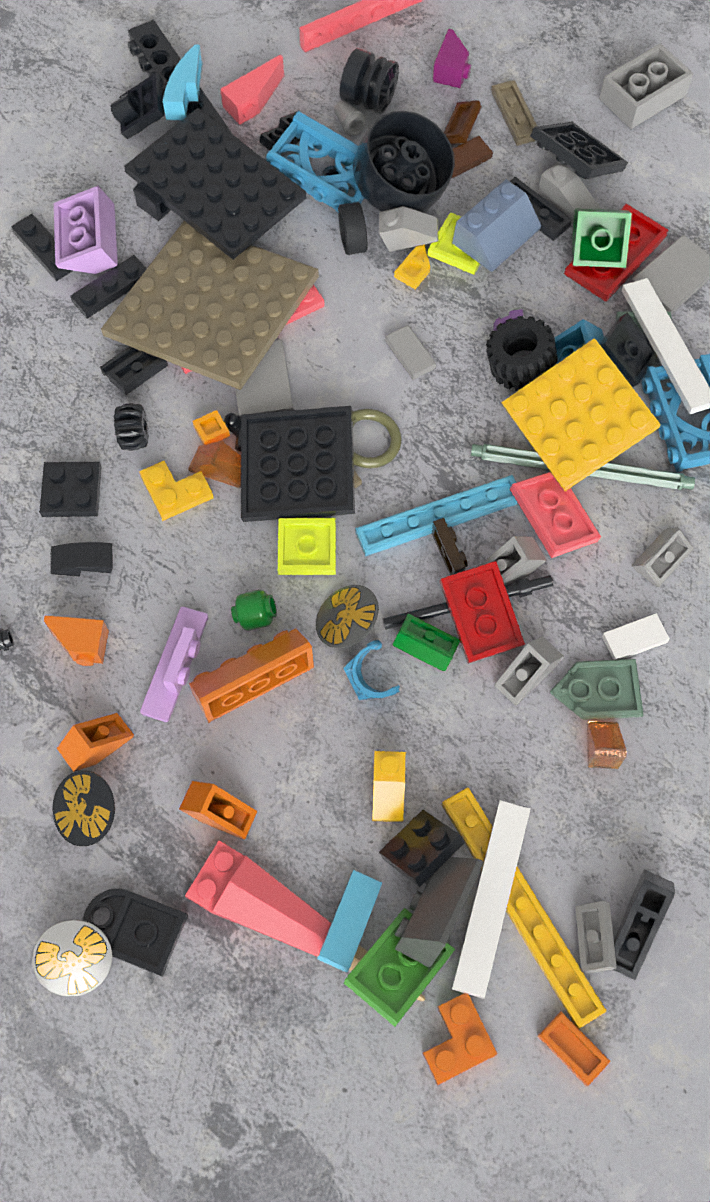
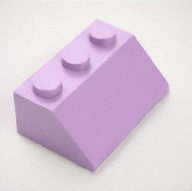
[54,186,118,274]

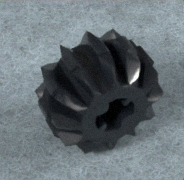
[113,403,149,451]

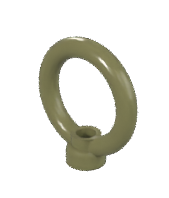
[353,409,402,468]

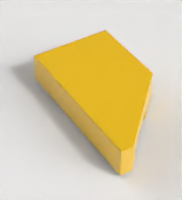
[394,244,430,289]

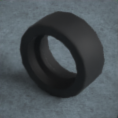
[338,202,368,255]

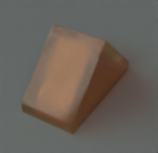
[188,441,241,488]
[587,721,627,769]

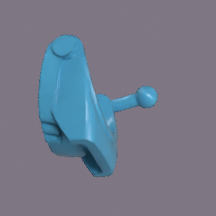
[343,640,400,700]

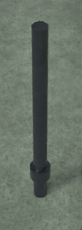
[383,575,553,630]

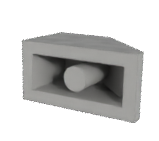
[379,207,438,252]
[478,536,547,586]
[494,636,564,706]

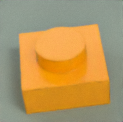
[192,410,230,448]

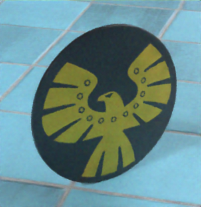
[52,770,115,846]

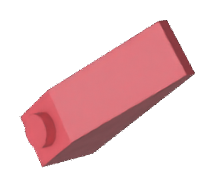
[220,55,284,125]

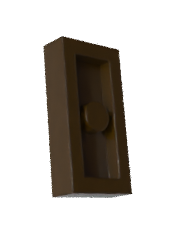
[432,518,468,575]

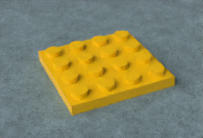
[501,338,660,492]

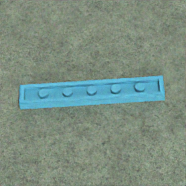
[355,475,518,556]

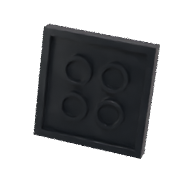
[530,121,628,179]

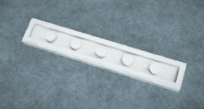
[622,278,710,414]
[452,800,530,999]

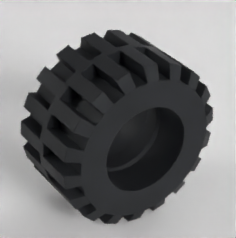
[486,316,558,391]

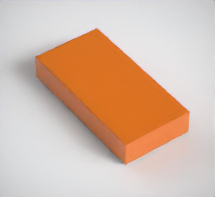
[538,1011,611,1087]

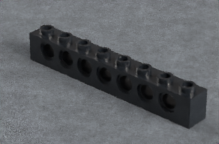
[127,19,232,134]

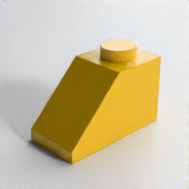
[372,751,406,822]

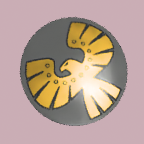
[316,585,379,649]

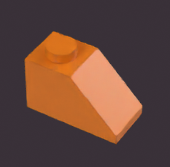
[44,615,109,666]
[57,713,134,772]
[179,781,258,840]

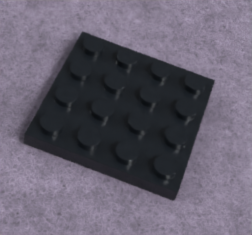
[241,405,355,522]

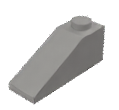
[538,161,601,224]

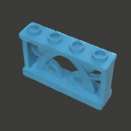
[266,111,365,212]
[642,354,710,472]

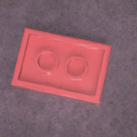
[510,472,601,558]

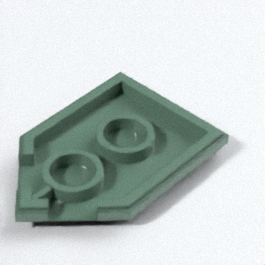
[550,659,644,720]

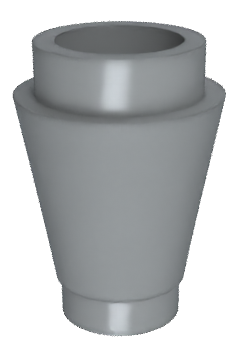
[334,101,365,135]

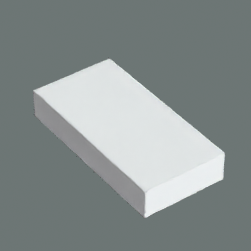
[602,613,670,660]

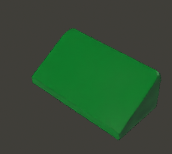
[393,613,460,671]

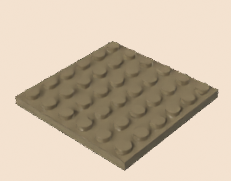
[101,221,319,390]

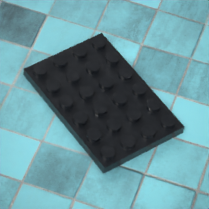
[124,108,306,260]

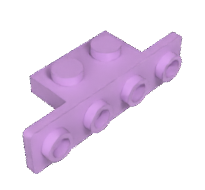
[140,607,208,722]

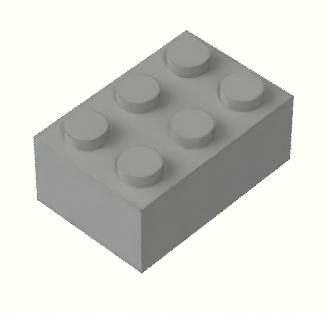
[599,43,693,129]

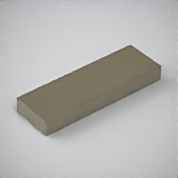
[491,80,537,146]

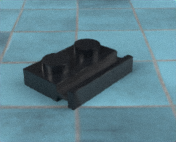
[100,346,168,395]

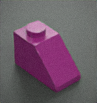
[433,28,472,89]

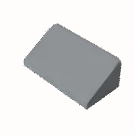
[632,527,694,587]

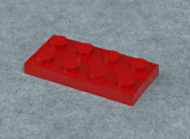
[564,203,669,302]

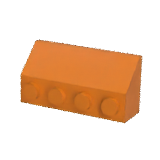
[189,628,314,723]

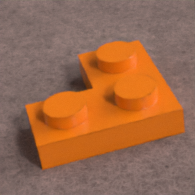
[423,993,498,1085]

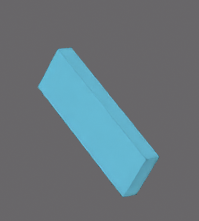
[317,870,382,972]

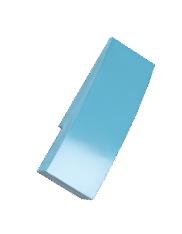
[163,45,202,120]

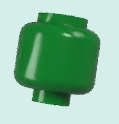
[231,589,277,631]

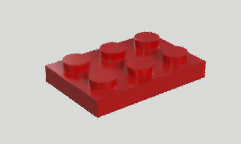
[439,561,525,664]

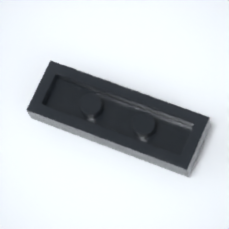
[510,177,572,241]
[11,214,73,282]
[70,255,147,319]

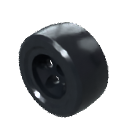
[353,111,455,213]

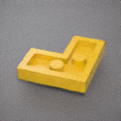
[139,461,214,521]

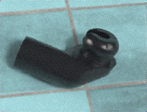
[224,413,241,452]

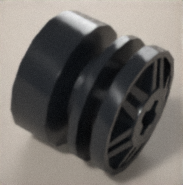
[339,48,399,114]

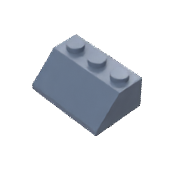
[452,179,541,272]

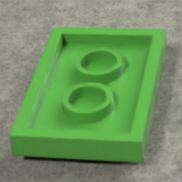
[343,907,455,1027]

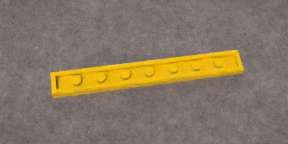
[441,787,607,1029]

